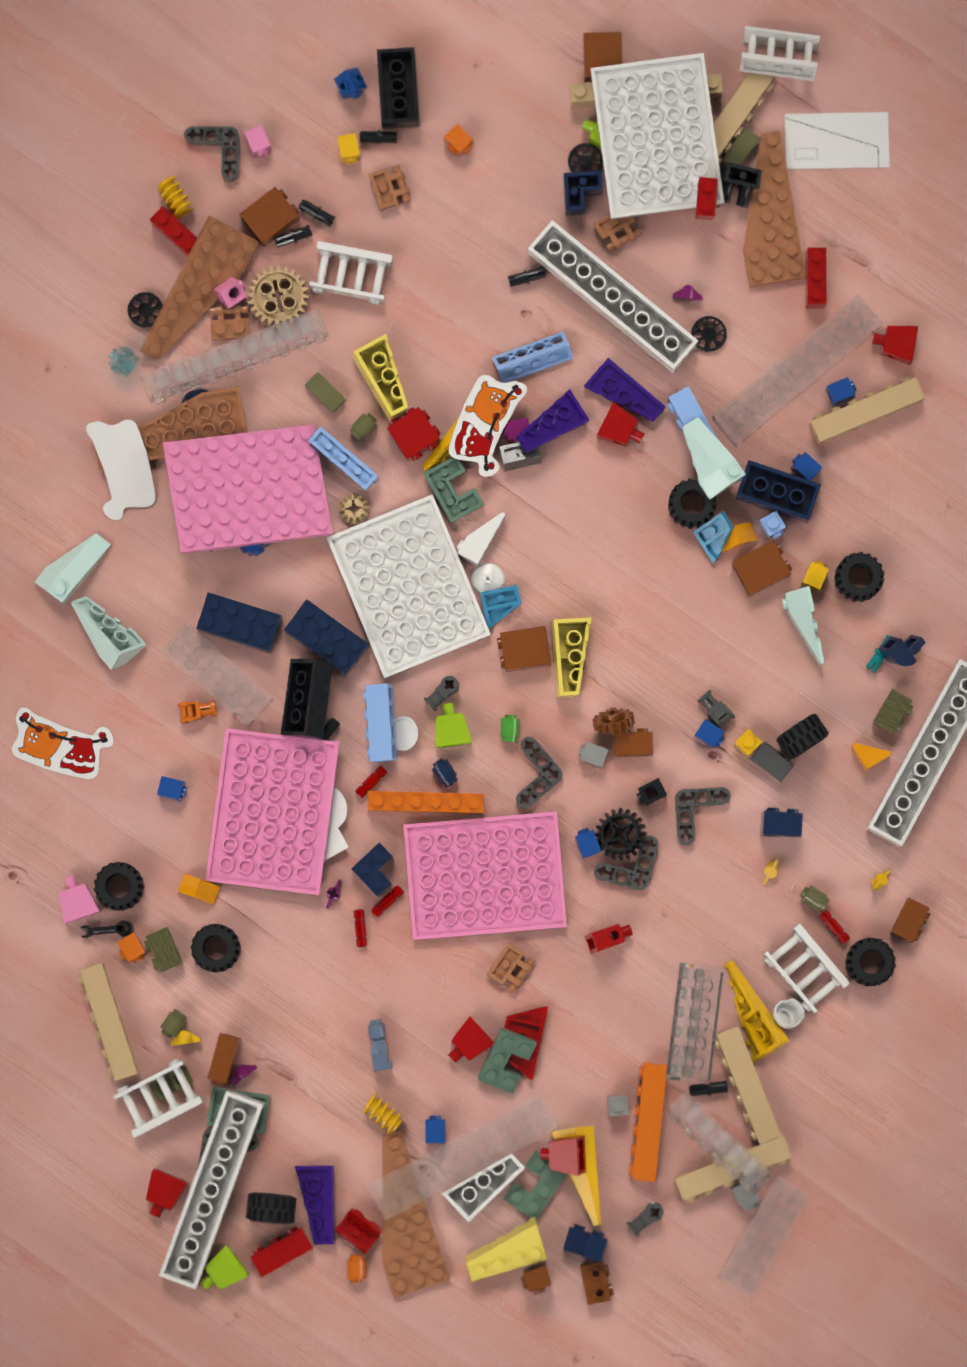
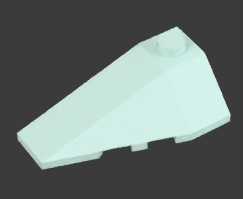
[682,417,746,500]
[35,533,111,605]
[781,586,824,666]
[71,596,147,670]

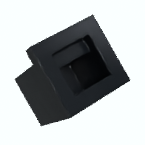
[636,778,667,806]

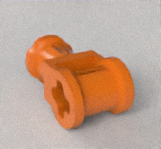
[177,700,217,723]

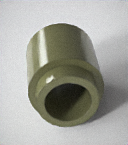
[350,413,377,441]
[800,885,830,912]
[160,1009,187,1039]

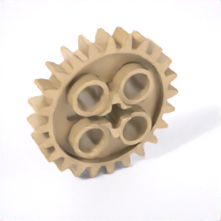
[247,265,309,328]

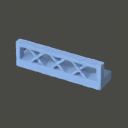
[492,332,573,383]
[308,426,379,491]

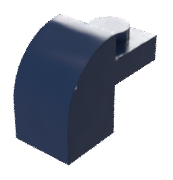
[878,635,926,666]

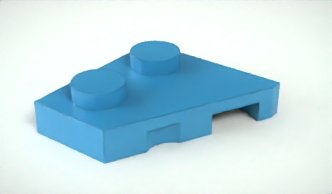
[693,511,734,563]
[480,584,521,629]

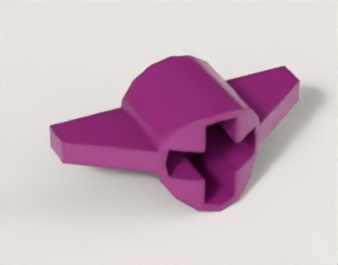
[672,285,703,301]
[326,880,341,909]
[231,1064,258,1086]

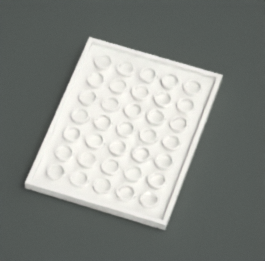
[590,53,724,219]
[327,494,491,679]

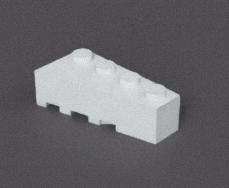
[442,1153,525,1222]

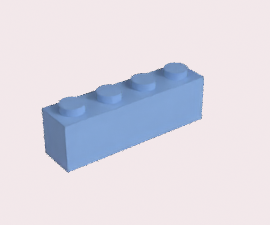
[666,386,717,438]
[363,683,397,763]

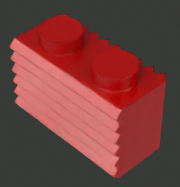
[695,177,719,220]

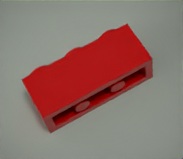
[149,206,197,257]
[805,248,827,309]
[250,1226,314,1278]

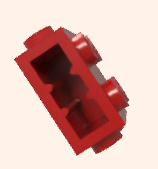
[387,407,441,462]

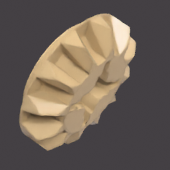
[339,494,369,524]

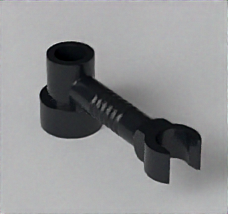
[80,921,134,938]

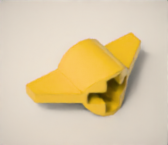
[763,858,780,885]
[870,870,891,891]
[171,1030,201,1046]

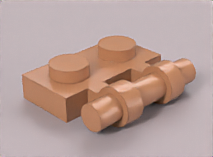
[369,165,411,211]
[593,214,642,252]
[210,304,250,341]
[487,942,535,993]

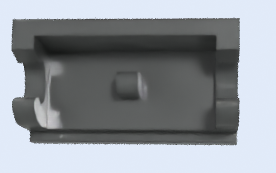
[499,442,541,472]
[750,741,795,782]

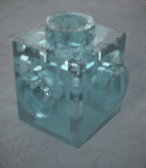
[108,346,140,377]

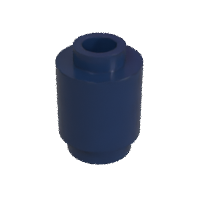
[432,758,458,788]

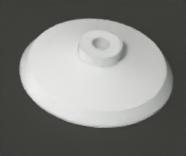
[471,563,505,595]
[395,716,418,751]

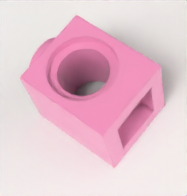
[244,125,272,158]
[214,277,247,309]

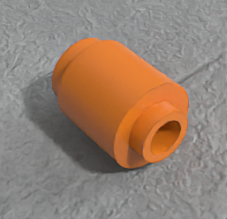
[347,1255,366,1283]

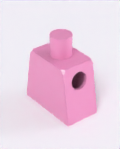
[59,875,101,924]

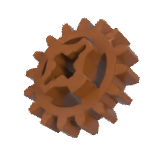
[592,708,635,735]

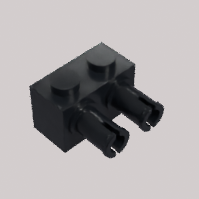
[719,162,762,208]

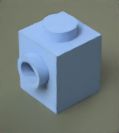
[758,511,786,539]

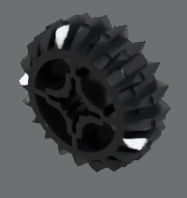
[595,808,647,860]

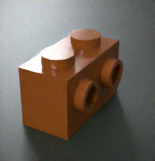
[580,1260,614,1305]
[521,1264,552,1294]

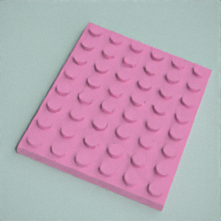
[163,424,333,554]
[205,728,340,895]
[403,811,567,940]

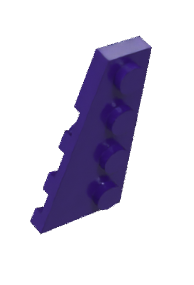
[583,358,666,422]
[516,389,589,454]
[295,1165,335,1245]

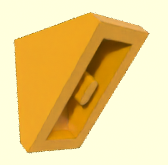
[722,522,757,553]
[851,743,891,771]
[178,873,220,905]

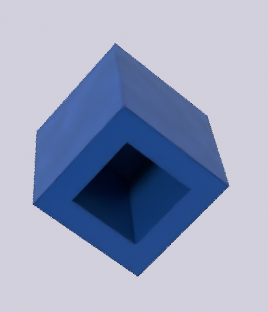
[825,377,857,406]
[791,452,822,481]
[694,719,725,749]
[157,776,188,801]
[575,828,601,859]
[425,1116,445,1143]

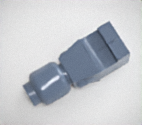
[368,1019,392,1072]

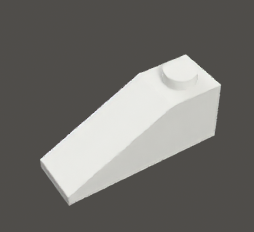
[456,512,505,566]

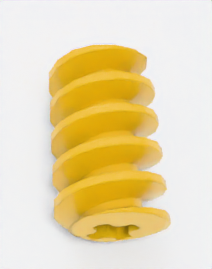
[157,175,194,219]
[363,1092,406,1135]

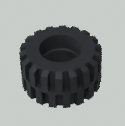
[668,478,717,529]
[834,552,884,602]
[776,714,829,760]
[94,862,144,911]
[191,924,241,973]
[845,938,896,986]
[246,1192,297,1224]

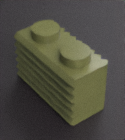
[872,689,913,735]
[144,927,183,972]

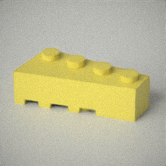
[352,334,408,421]
[551,617,592,699]
[465,1216,547,1282]

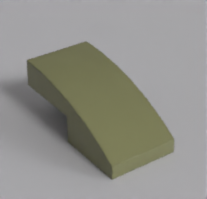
[722,127,761,165]
[305,372,346,413]
[149,1064,194,1101]

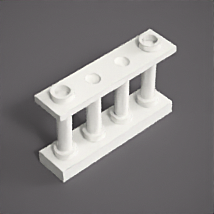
[739,26,820,81]
[309,241,393,305]
[763,924,850,1013]
[113,1059,206,1138]

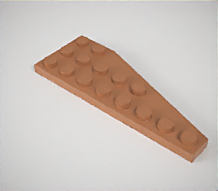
[743,131,806,288]
[140,215,259,360]
[96,386,248,470]
[382,1131,450,1298]

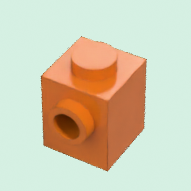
[444,124,473,157]
[117,932,147,964]

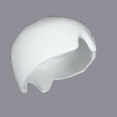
[773,998,805,1029]

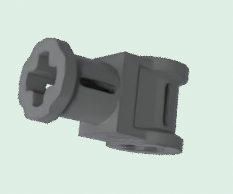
[424,676,459,711]
[697,690,735,729]
[626,1202,664,1237]

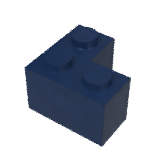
[563,171,603,216]
[760,807,803,838]
[351,842,393,898]
[563,1224,608,1262]

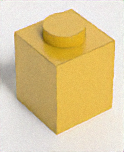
[337,133,361,164]
[801,560,829,592]
[734,729,762,757]

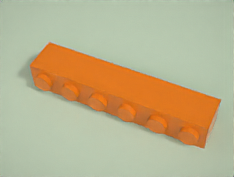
[368,791,484,814]
[628,1062,668,1182]

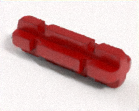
[355,766,387,798]
[371,885,404,917]
[354,909,367,947]
[819,910,850,944]

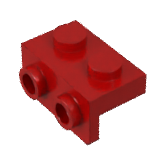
[335,1208,382,1254]

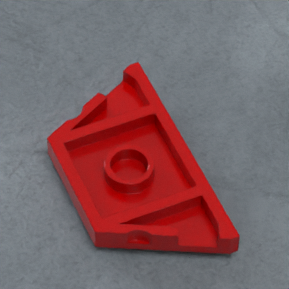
[504,1006,548,1080]

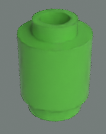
[500,715,520,742]

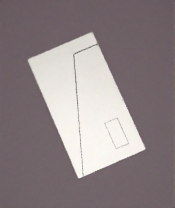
[785,112,890,169]

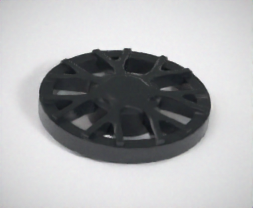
[568,143,603,172]
[128,292,163,328]
[691,316,727,352]

